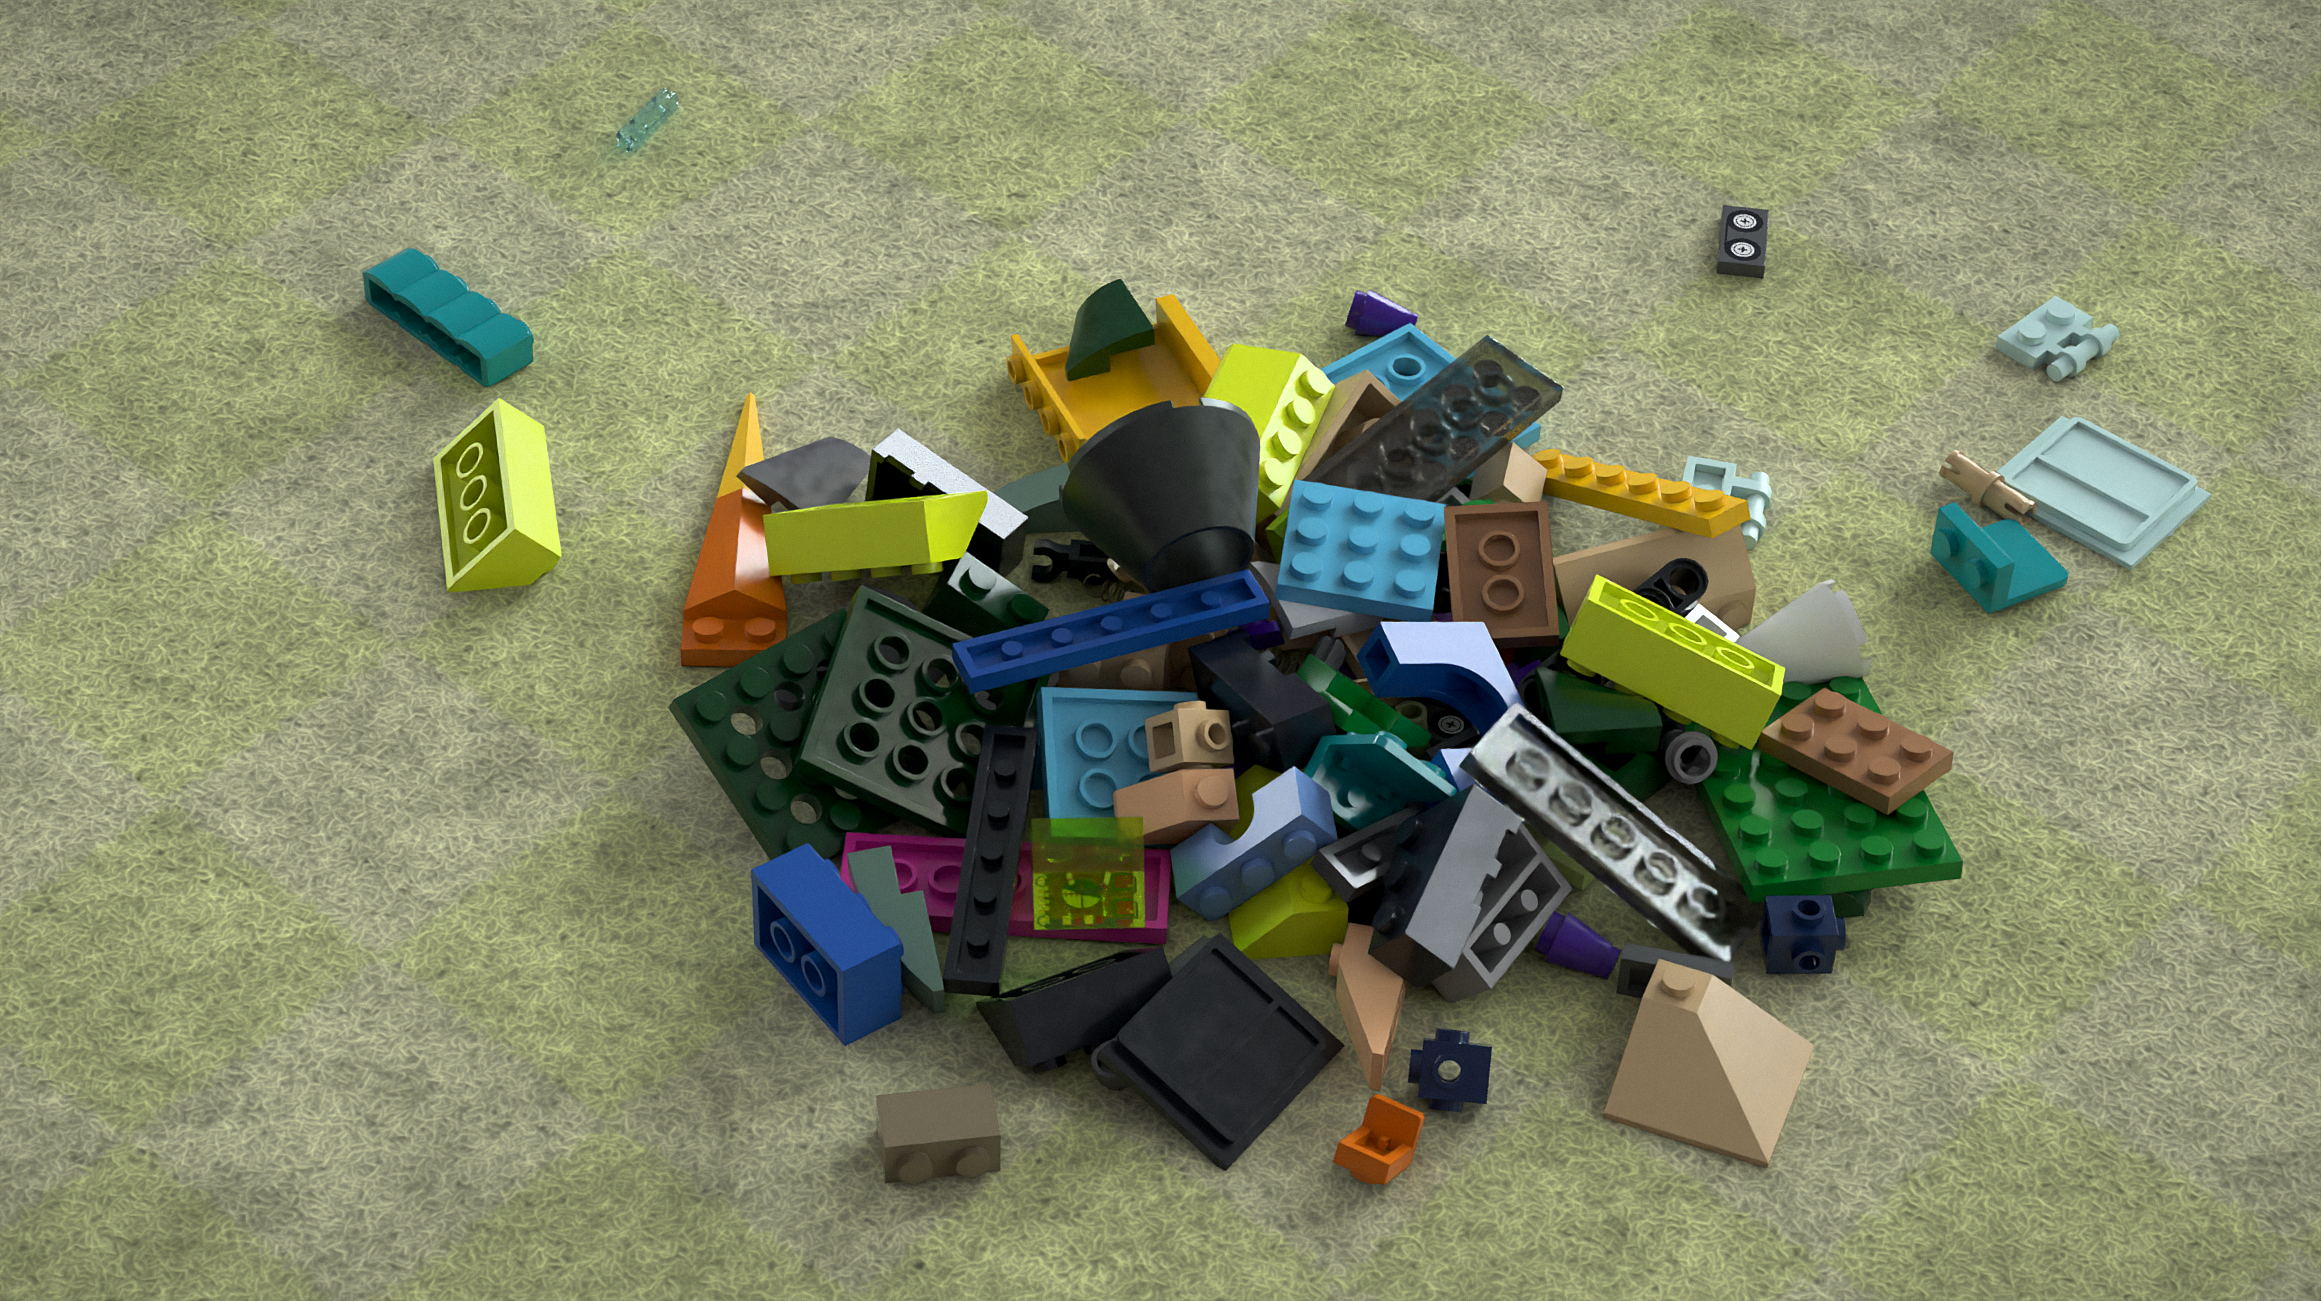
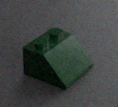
[920,552,1050,638]

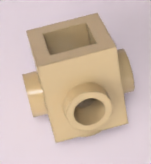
[1145,701,1234,773]

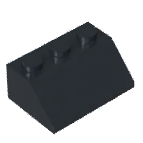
[975,947,1173,1073]

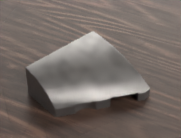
[736,436,871,511]

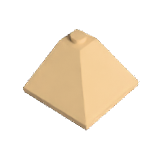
[1603,959,1814,1168]

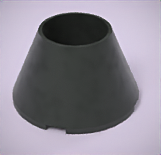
[1059,397,1261,594]

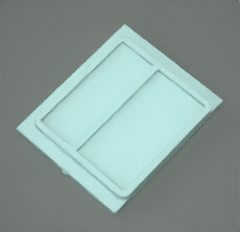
[1997,416,2211,570]

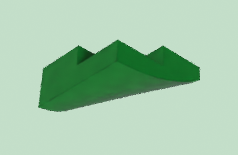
[1296,653,1433,747]

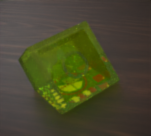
[1030,816,1145,930]

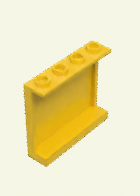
[1006,294,1221,463]

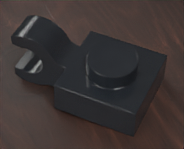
[1031,539,1118,585]

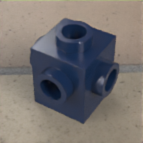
[1759,895,1846,974]
[1408,1028,1492,1112]

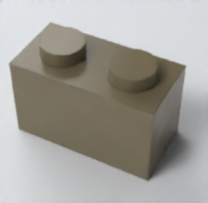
[876,1083,1001,1184]

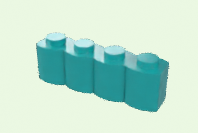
[362,248,534,387]

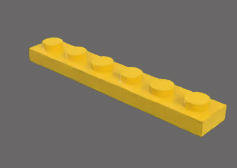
[1532,449,1751,539]

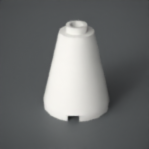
[1735,579,1872,685]

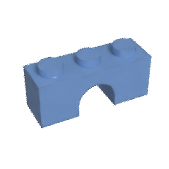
[1170,766,1338,921]

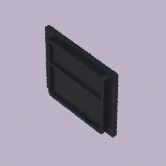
[1096,932,1345,1171]

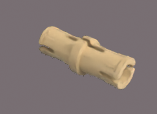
[1939,450,2037,526]

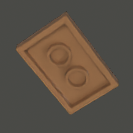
[1444,501,1560,649]
[1758,688,1954,815]

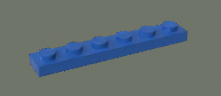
[952,569,1270,694]

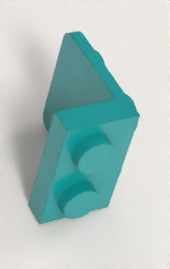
[1930,502,2069,614]
[1304,731,1457,834]

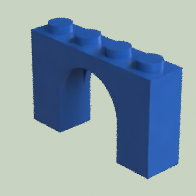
[1356,622,1566,823]

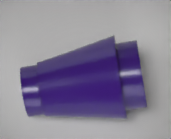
[1345,289,1419,338]
[1535,911,1622,980]

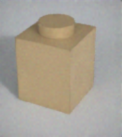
[1469,442,1547,504]

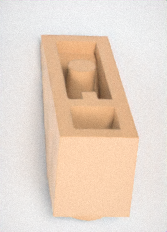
[1328,922,1408,1090]

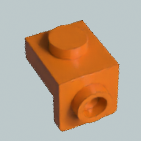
[1333,1094,1425,1185]

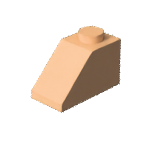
[1112,768,1240,845]

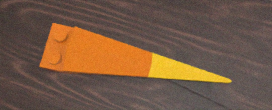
[681,392,787,667]

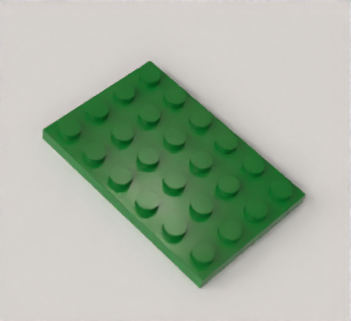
[1684,676,1963,903]

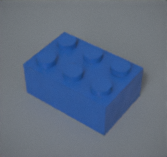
[751,843,904,1046]

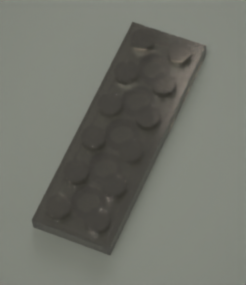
[1301,335,1564,503]
[1459,701,1764,962]

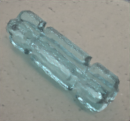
[616,88,679,153]

